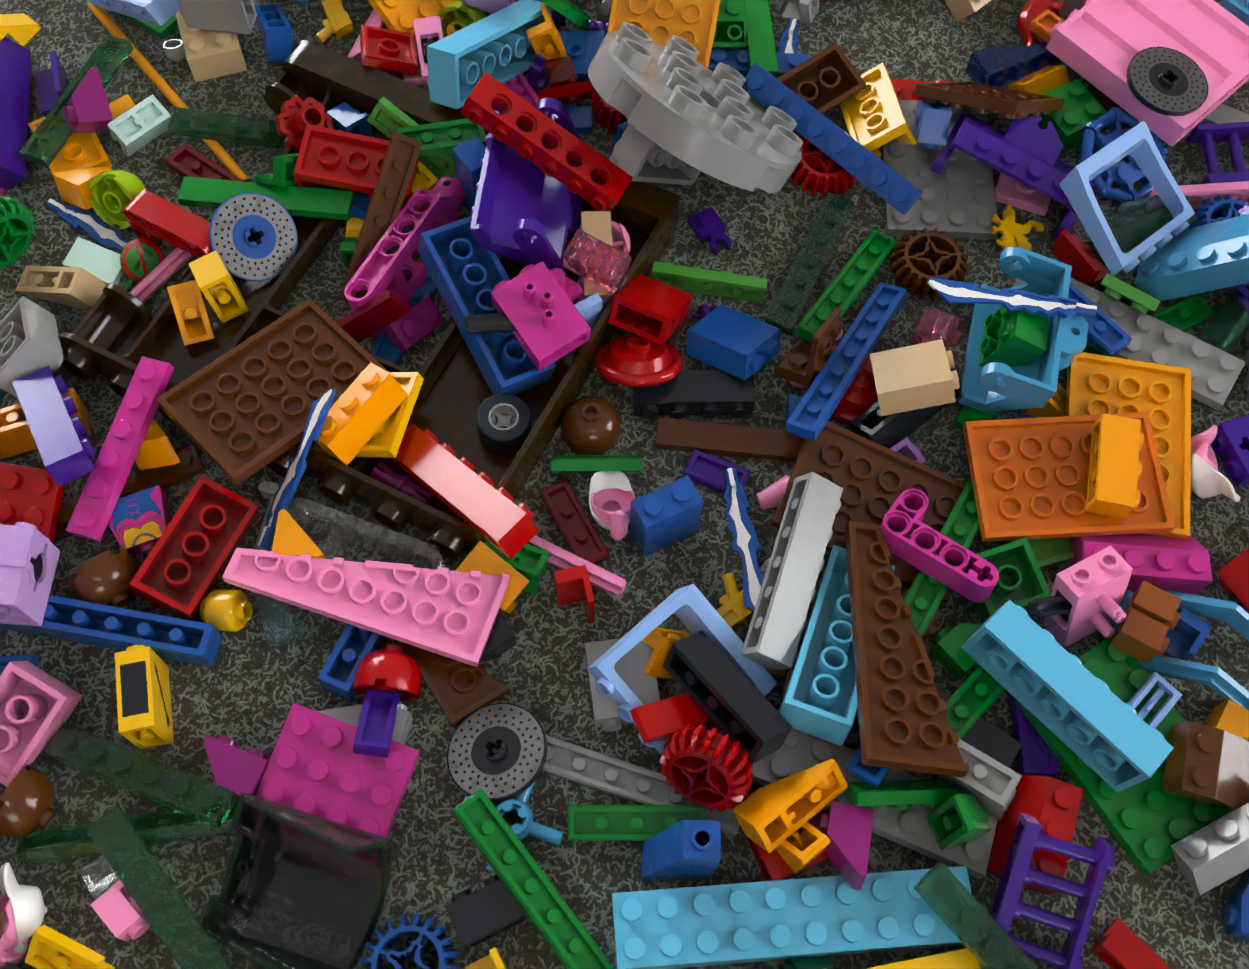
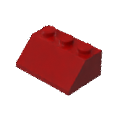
[986,774,1083,896]

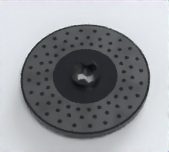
[1126,47,1208,116]
[447,703,547,802]

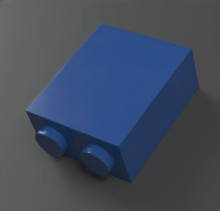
[686,305,781,380]
[629,475,704,557]

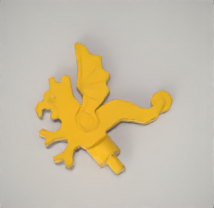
[990,204,1045,251]

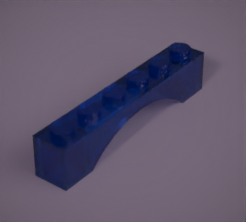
[966,8,1081,87]

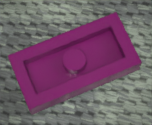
[384,296,445,352]

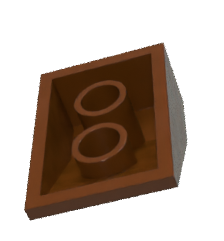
[1162,721,1249,811]

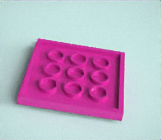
[238,703,421,886]

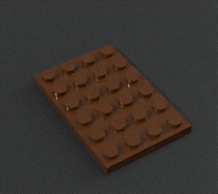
[156,298,388,486]
[770,421,966,604]

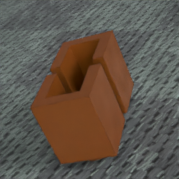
[1110,581,1182,664]

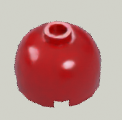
[353,644,421,701]

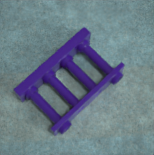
[1186,122,1249,184]
[980,812,1115,969]

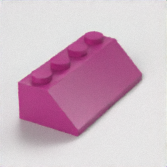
[1069,533,1213,594]

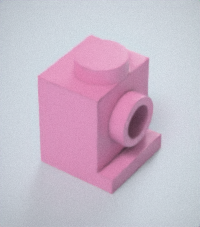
[90,879,151,942]

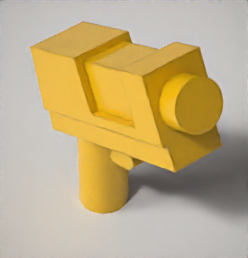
[314,0,354,44]
[716,573,754,629]

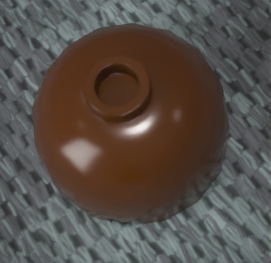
[561,396,621,455]
[67,547,138,608]
[0,764,56,838]

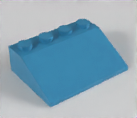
[1135,214,1249,301]

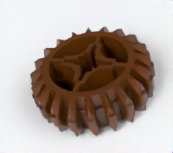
[891,227,969,301]

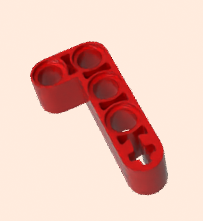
[123,189,212,258]

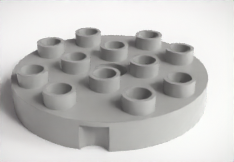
[588,22,803,194]

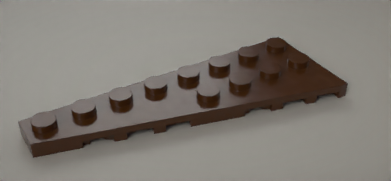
[845,521,969,778]

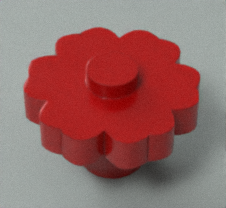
[275,96,334,153]

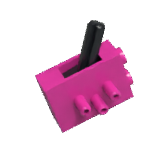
[465,261,591,371]

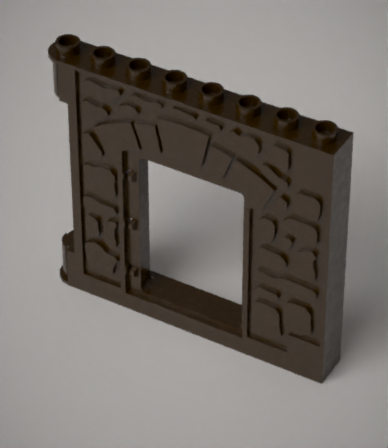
[58,40,680,559]

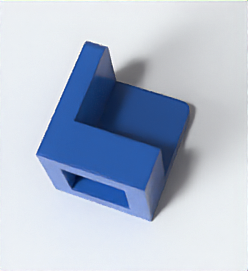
[1164,608,1212,661]

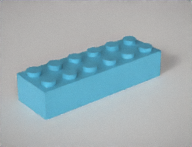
[427,0,552,109]
[779,545,895,746]
[961,599,1174,793]

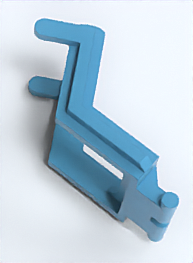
[1111,590,1249,710]

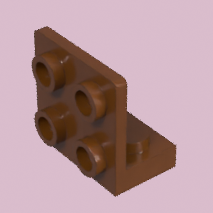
[776,308,843,387]

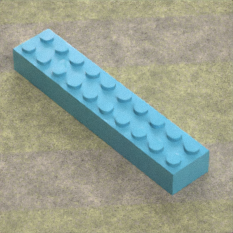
[612,866,980,969]

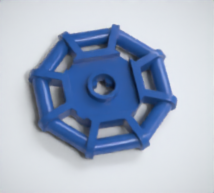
[1077,107,1169,208]

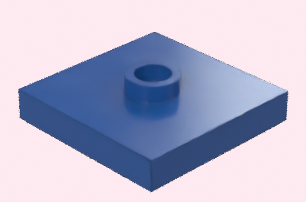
[547,31,606,80]

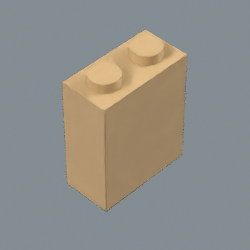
[870,339,960,416]

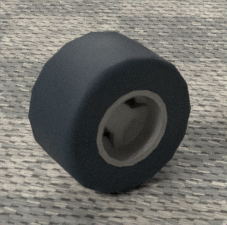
[476,393,532,454]

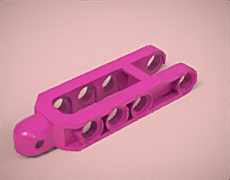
[344,176,466,338]

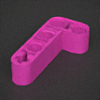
[881,488,999,603]

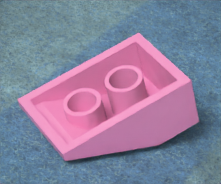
[0,661,83,787]

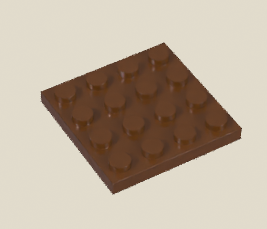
[914,81,1065,119]

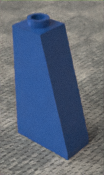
[641,820,721,880]

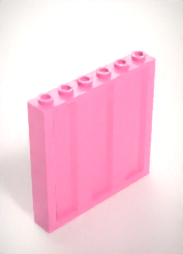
[1046,0,1249,147]

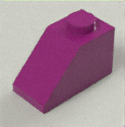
[64,67,113,134]
[818,800,874,891]

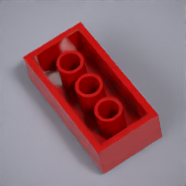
[129,475,259,621]

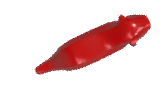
[1016,0,1064,57]

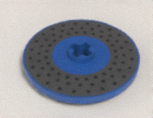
[208,193,298,282]

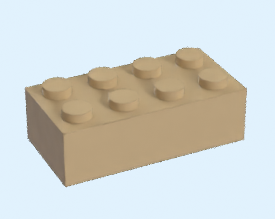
[176,11,248,82]

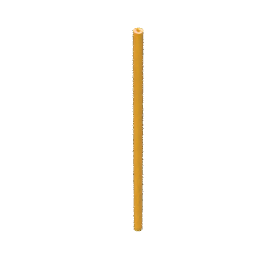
[87,1,251,182]

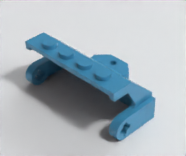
[957,247,1088,413]

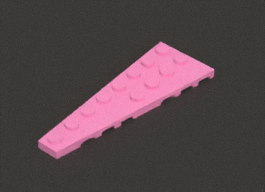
[222,548,511,667]

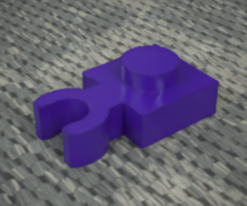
[526,54,548,92]
[687,207,731,255]

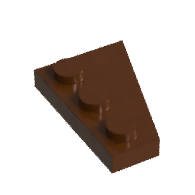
[401,642,510,727]

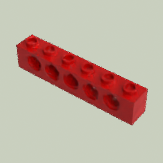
[460,72,633,211]

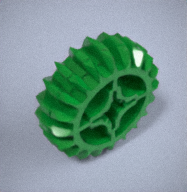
[0,196,36,271]

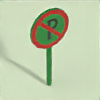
[120,239,163,291]

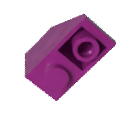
[203,735,269,804]

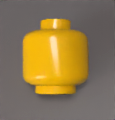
[200,589,253,632]

